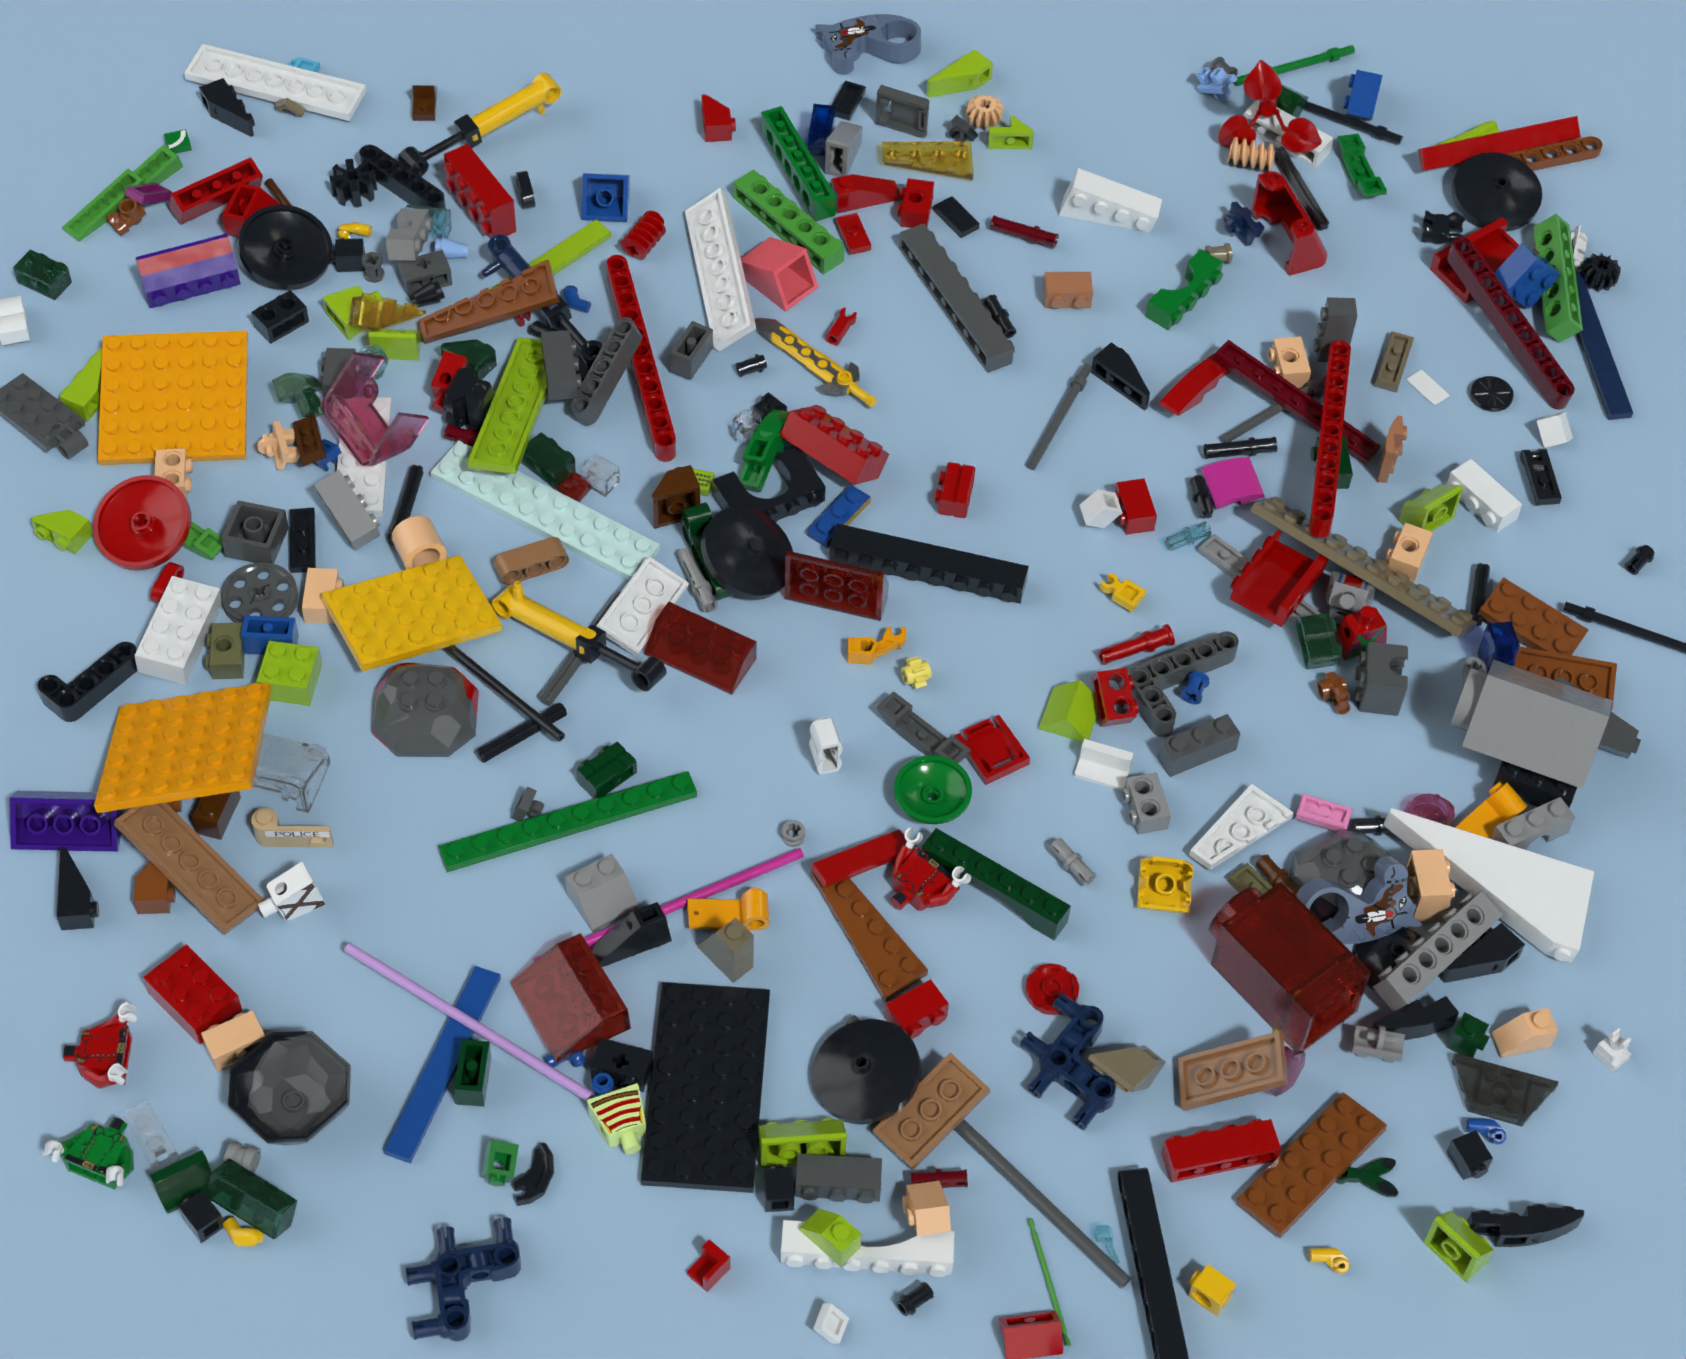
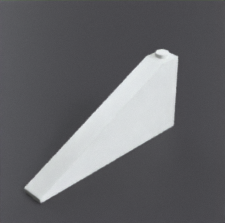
[1383,808,1594,963]

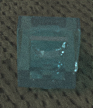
[405,205,452,238]

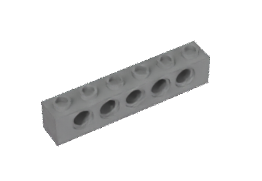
[1373,891,1503,1012]

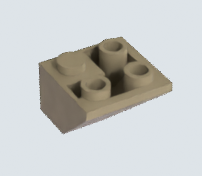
[1088,1045,1166,1093]

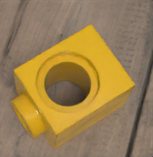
[1188,1264,1236,1316]

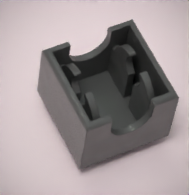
[1354,642,1408,716]

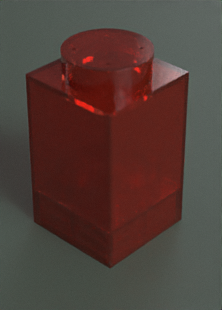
[1209,882,1371,1055]

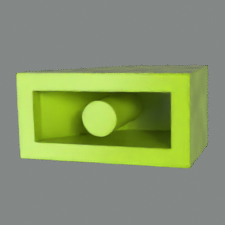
[799,1209,862,1267]

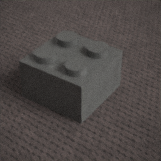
[221,500,289,564]

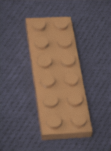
[114,803,264,935]

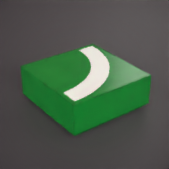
[164,129,192,154]

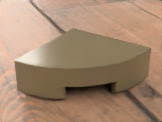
[274,98,305,117]

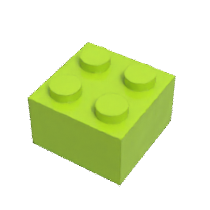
[256,641,322,706]

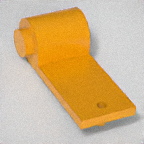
[1454,781,1528,839]
[687,888,770,931]

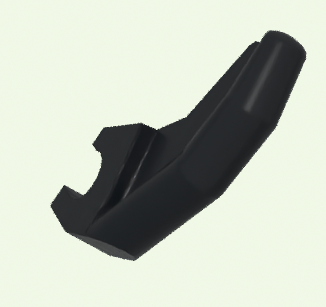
[514,1143,554,1206]

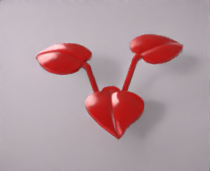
[1218,60,1322,153]

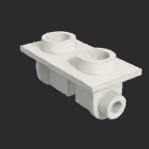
[1570,224,1588,271]

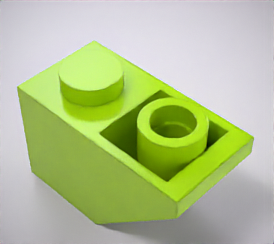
[31,509,93,555]

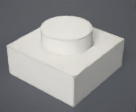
[813,1303,849,1344]

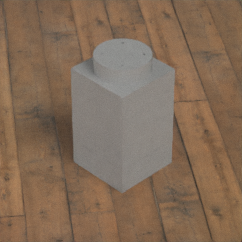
[1450,659,1612,789]

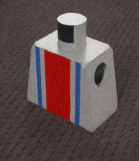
[1325,571,1376,612]

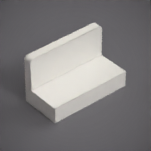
[1074,739,1134,791]

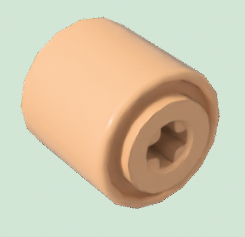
[391,516,447,569]

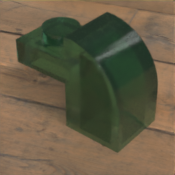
[272,372,323,417]

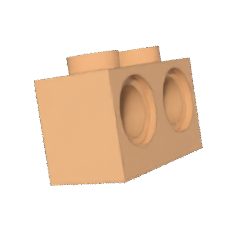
[154,448,193,499]

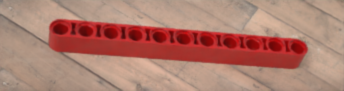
[607,255,676,462]
[1309,340,1351,538]

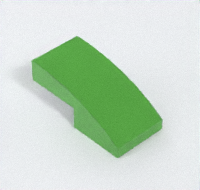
[182,521,223,560]

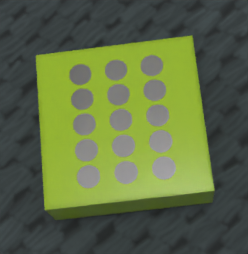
[693,468,715,496]

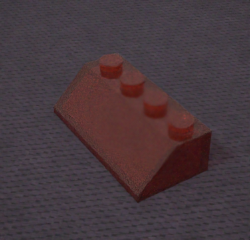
[644,602,757,695]

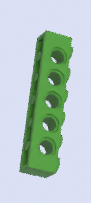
[733,169,844,275]
[1533,214,1583,342]

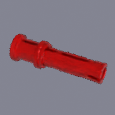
[1098,624,1175,665]

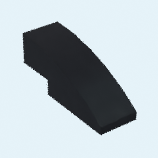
[1372,996,1459,1040]

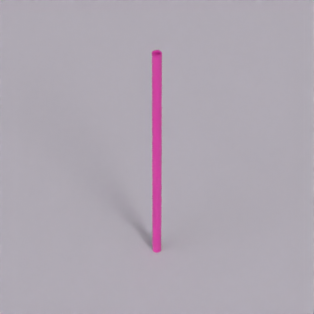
[534,848,804,968]

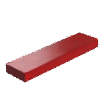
[811,829,907,888]

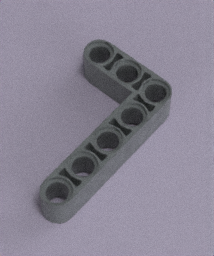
[1129,631,1239,737]

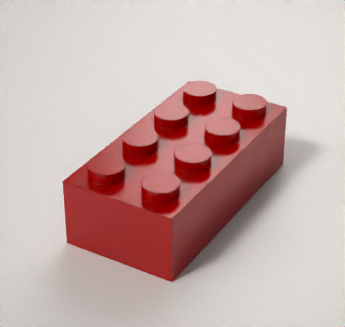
[443,144,516,239]
[780,405,889,485]

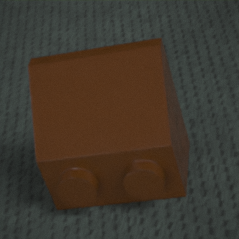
[652,465,700,529]

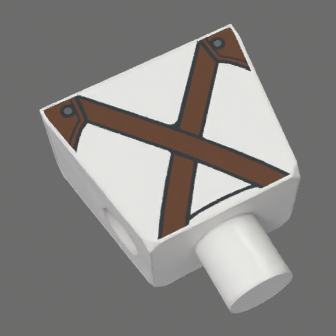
[258,862,326,921]

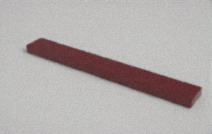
[1213,339,1381,465]

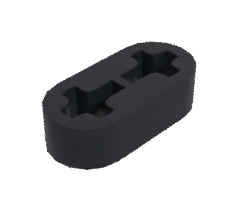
[516,171,535,209]

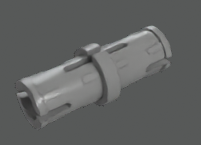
[1049,838,1096,886]

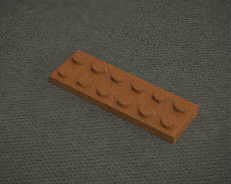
[1236,1092,1387,1238]

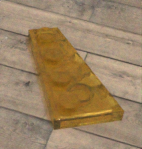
[882,142,973,180]

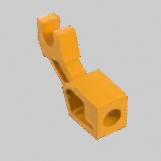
[847,627,906,665]

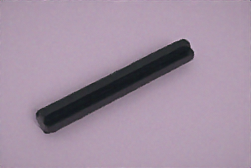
[388,465,424,545]
[476,703,567,763]

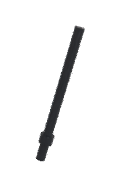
[1303,101,1403,144]
[1563,602,1686,653]

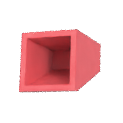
[741,237,818,311]

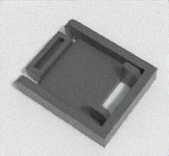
[875,85,930,138]

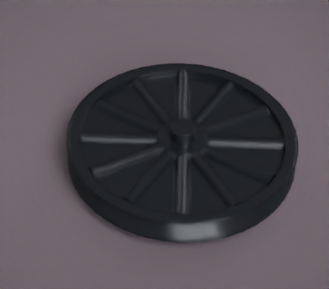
[1470,376,1514,412]

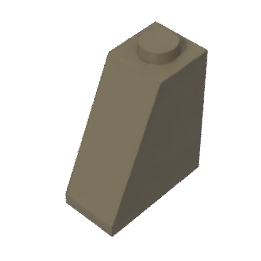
[698,918,754,983]

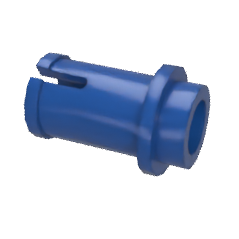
[591,1073,614,1097]

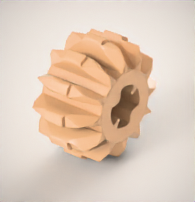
[966,93,1004,130]

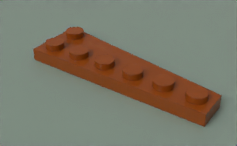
[419,260,560,344]
[810,870,928,1002]

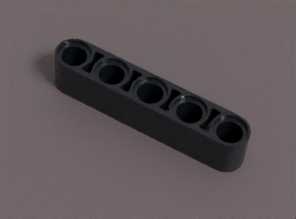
[359,145,446,219]

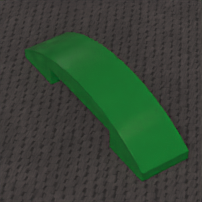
[1337,133,1387,197]

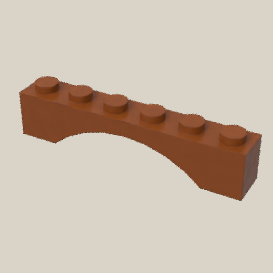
[133,800,182,914]

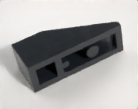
[1091,342,1150,411]
[57,847,99,930]

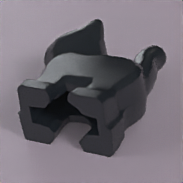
[1421,210,1466,244]

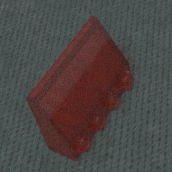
[784,551,889,621]
[510,933,631,1063]

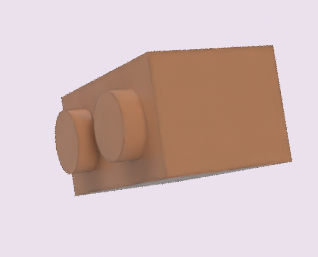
[1043,272,1093,309]

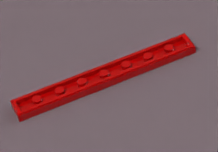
[1418,116,1581,171]

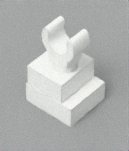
[1593,1027,1631,1073]

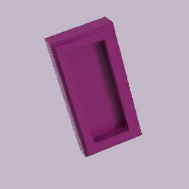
[125,183,173,204]

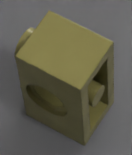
[205,622,245,679]

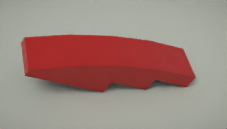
[1159,353,1231,416]

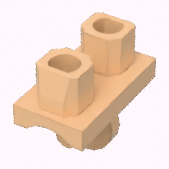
[257,421,300,470]

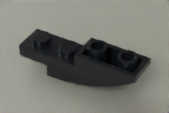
[1467,1204,1584,1247]

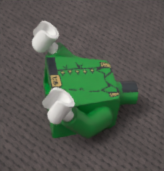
[43,1117,134,1190]

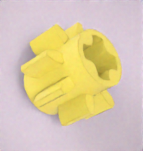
[901,656,932,689]

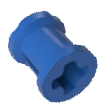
[1180,671,1210,705]

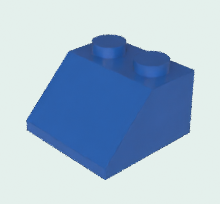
[582,173,630,222]

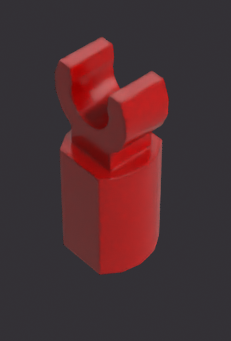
[825,307,857,346]

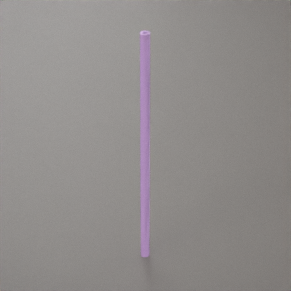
[344,942,594,1101]

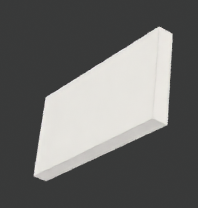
[596,556,689,657]

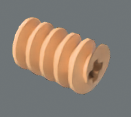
[1227,137,1275,172]

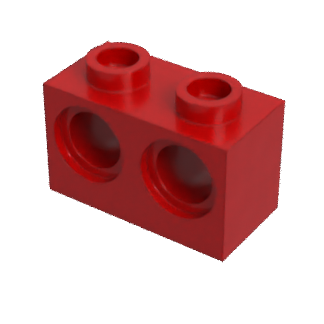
[1091,668,1139,727]

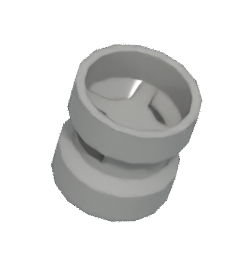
[223,1141,261,1176]

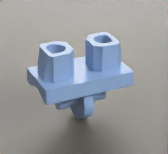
[1196,67,1238,101]

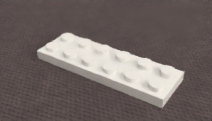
[337,397,392,517]

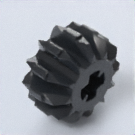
[1580,253,1621,292]

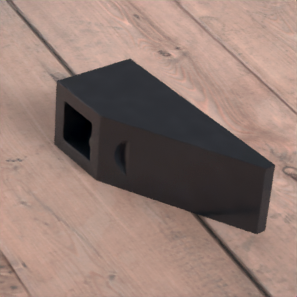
[199,78,255,137]
[588,902,672,969]
[1442,923,1525,983]

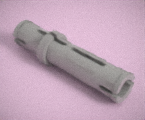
[677,547,718,613]

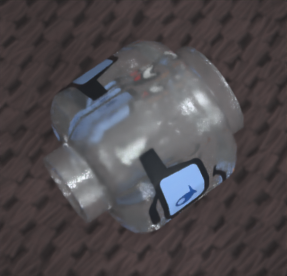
[732,409,762,445]

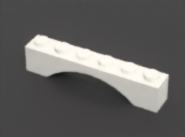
[781,1220,955,1277]

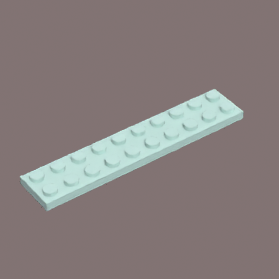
[430,440,660,581]

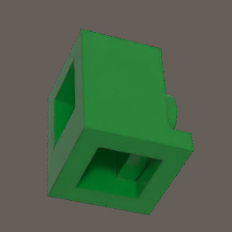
[482,1140,519,1186]

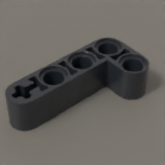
[37,641,137,722]

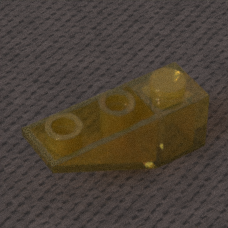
[348,293,426,330]

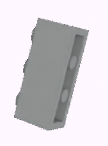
[314,470,381,551]

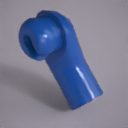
[1466,1118,1506,1145]

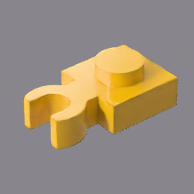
[1100,573,1147,612]

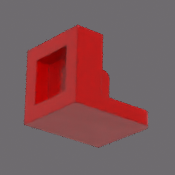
[687,1239,730,1292]

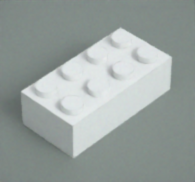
[134,576,222,685]

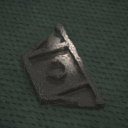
[1452,1053,1559,1127]

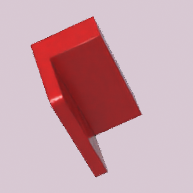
[999,1310,1063,1359]

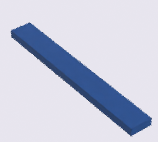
[384,966,501,1164]

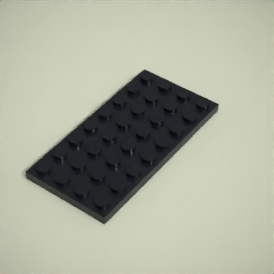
[641,982,770,1193]

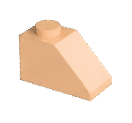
[1491,1008,1558,1058]

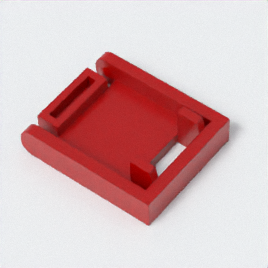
[954,715,1030,785]

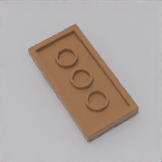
[1178,1031,1288,1111]
[872,1053,991,1170]

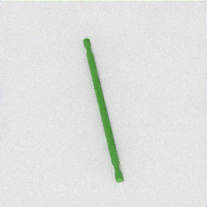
[1028,1219,1071,1346]

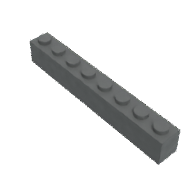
[899,223,1015,373]

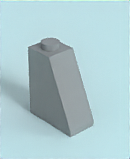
[825,121,862,177]

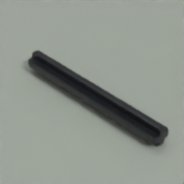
[1274,146,1329,231]

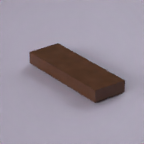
[292,415,327,466]

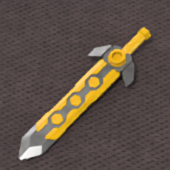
[756,318,877,408]

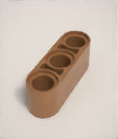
[493,537,569,585]

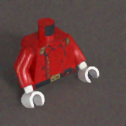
[890,827,971,911]
[63,1002,137,1089]

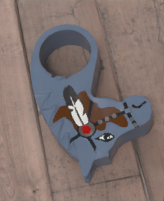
[815,14,921,74]
[1293,856,1422,944]

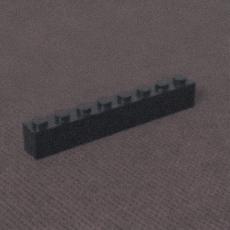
[829,523,1029,604]

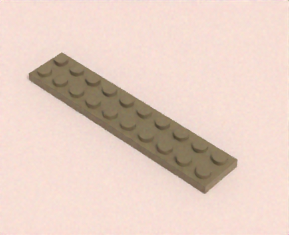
[1250,497,1478,638]

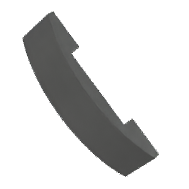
[876,691,971,764]

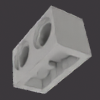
[1122,772,1171,834]

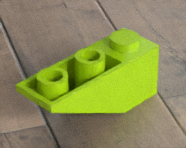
[927,49,993,98]
[59,348,102,422]

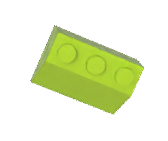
[759,1118,847,1168]

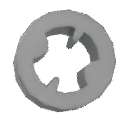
[782,820,805,847]

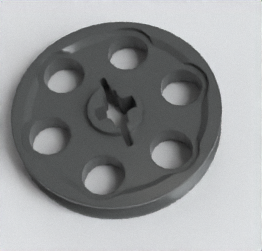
[221,562,298,623]

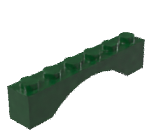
[921,828,1071,940]

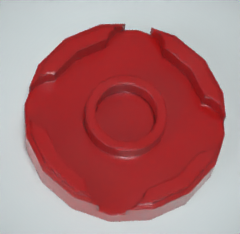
[1025,963,1079,1015]

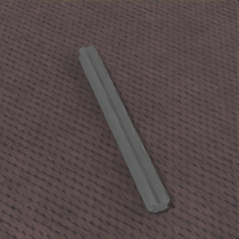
[539,591,621,706]

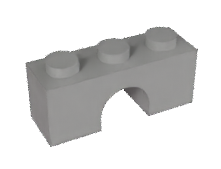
[386,208,433,261]
[1491,797,1575,850]

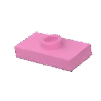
[1295,794,1353,831]

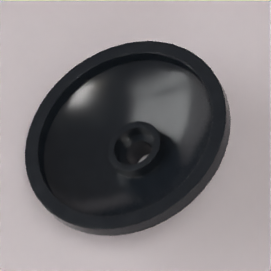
[1354,927,1421,991]

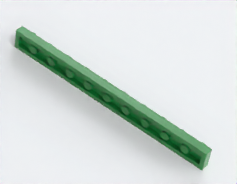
[439,771,697,872]

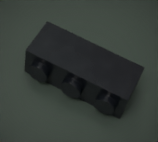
[1493,761,1577,808]

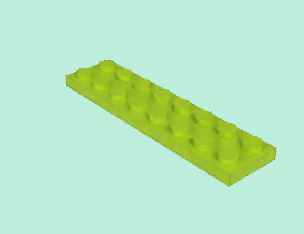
[468,337,548,474]

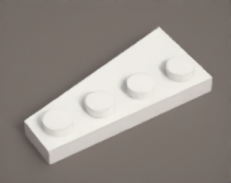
[1189,784,1294,870]

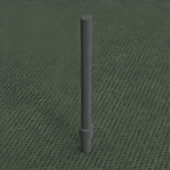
[1027,364,1092,470]
[1220,375,1326,443]

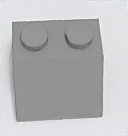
[565,853,639,933]

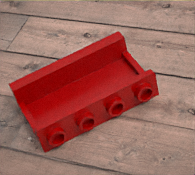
[1430,217,1538,304]
[1230,530,1329,627]

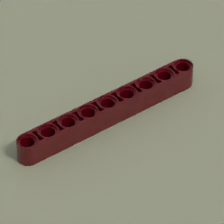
[1447,237,1575,410]

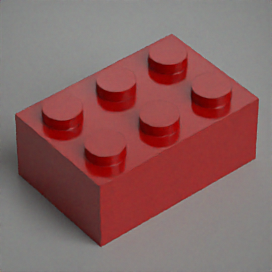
[143,944,243,1045]

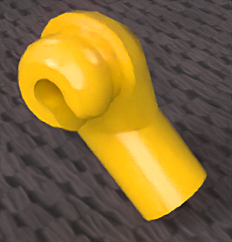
[337,222,372,239]
[223,1217,264,1247]
[1309,1248,1350,1274]

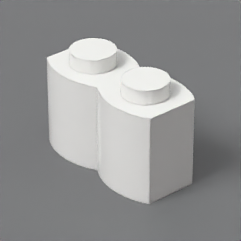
[0,295,30,345]
[809,718,843,775]

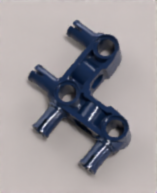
[1020,992,1116,1130]
[405,1217,521,1341]

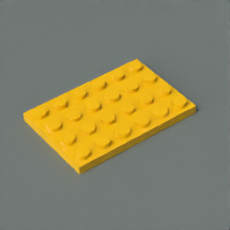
[321,555,502,672]

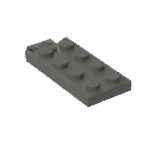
[0,373,89,460]

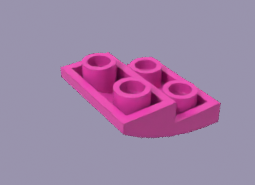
[1201,457,1265,510]

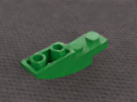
[739,409,790,492]

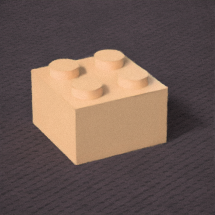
[1405,849,1455,923]

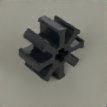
[329,159,377,208]

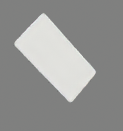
[1406,370,1450,405]

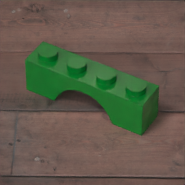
[1145,249,1223,330]

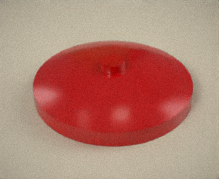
[93,475,192,570]

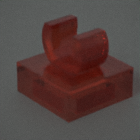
[557,471,591,502]

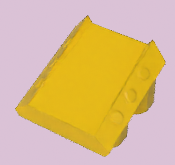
[1137,856,1194,914]

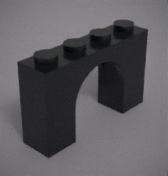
[712,447,826,522]

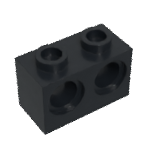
[251,290,309,344]

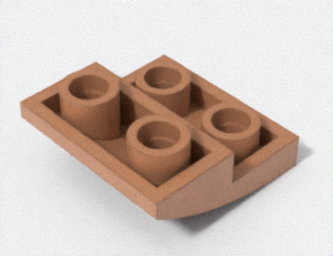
[1377,416,1407,483]

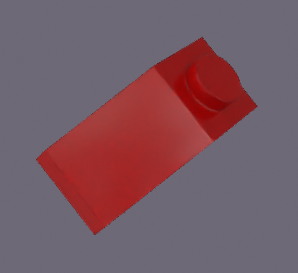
[701,94,736,142]

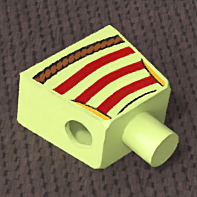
[587,1083,646,1155]

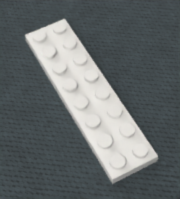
[184,44,366,121]
[685,188,756,352]

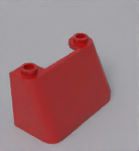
[1251,171,1328,276]

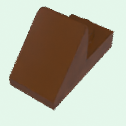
[412,85,437,121]

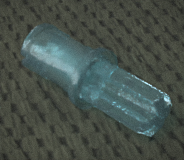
[1164,521,1212,551]

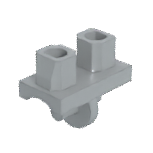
[1352,1025,1405,1063]

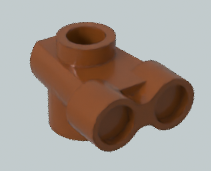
[106,198,147,236]
[1317,672,1351,715]

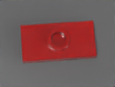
[835,213,871,255]

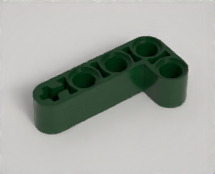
[682,502,734,601]

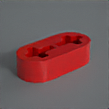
[150,562,184,604]

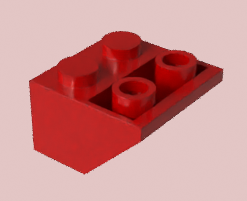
[222,183,281,237]

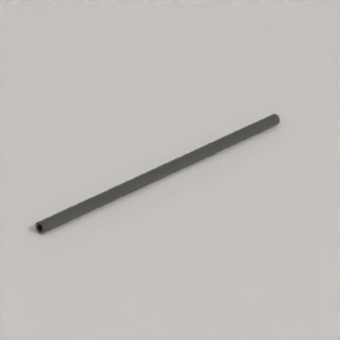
[846,1015,1131,1289]

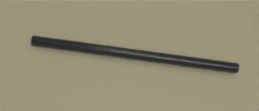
[442,645,565,742]

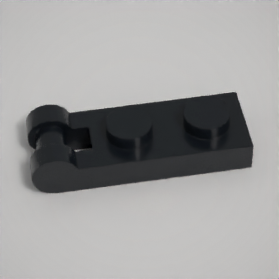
[1520,448,1562,505]

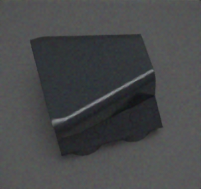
[444,366,495,433]

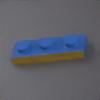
[807,485,871,548]

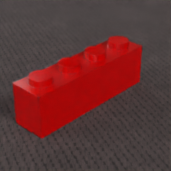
[169,157,263,224]
[1161,1119,1281,1183]

